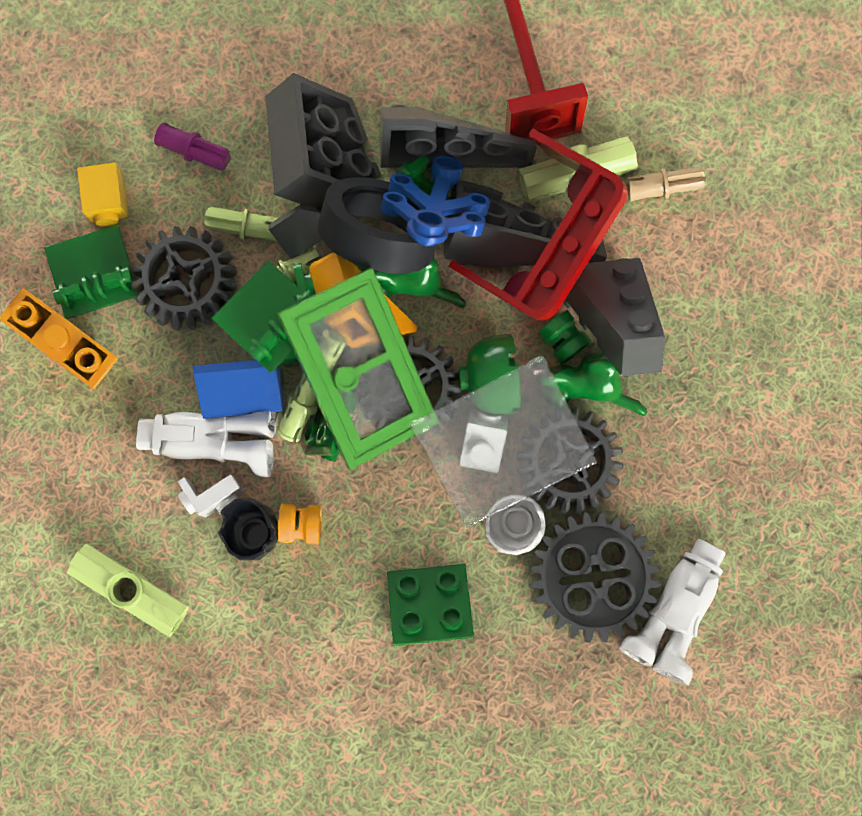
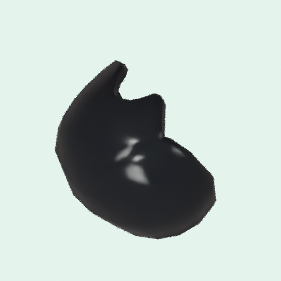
[218,498,278,561]

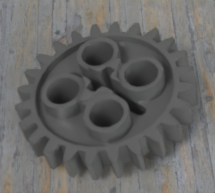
[529,512,661,642]

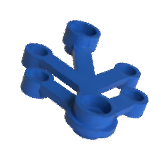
[381,155,490,246]

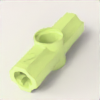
[518,136,638,203]
[67,543,189,637]

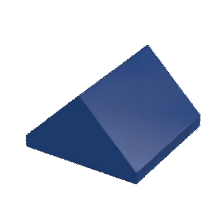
[193,360,283,418]

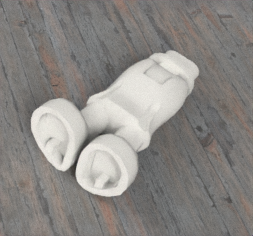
[136,411,277,477]
[619,539,726,686]

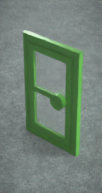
[277,267,439,470]

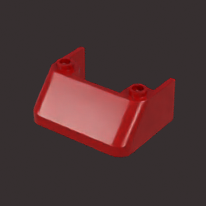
[448,128,628,320]

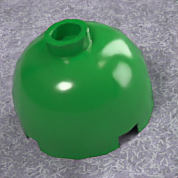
[459,334,521,414]

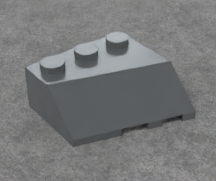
[265,73,381,210]

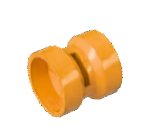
[278,503,322,545]

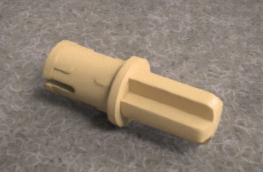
[626,167,705,201]

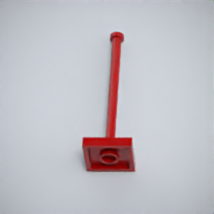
[504,0,588,139]

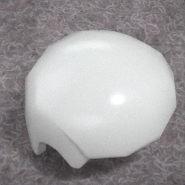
[485,493,546,555]

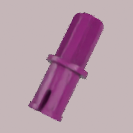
[154,122,231,170]

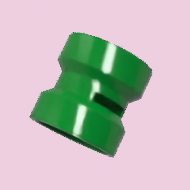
[537,310,592,365]

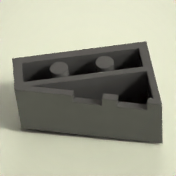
[563,258,665,376]

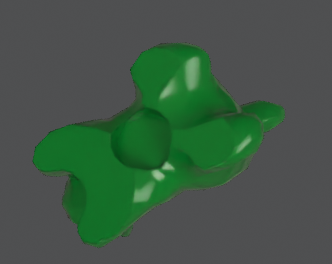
[358,255,466,308]
[537,352,647,416]

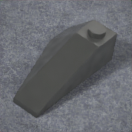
[379,105,537,168]
[444,180,607,267]

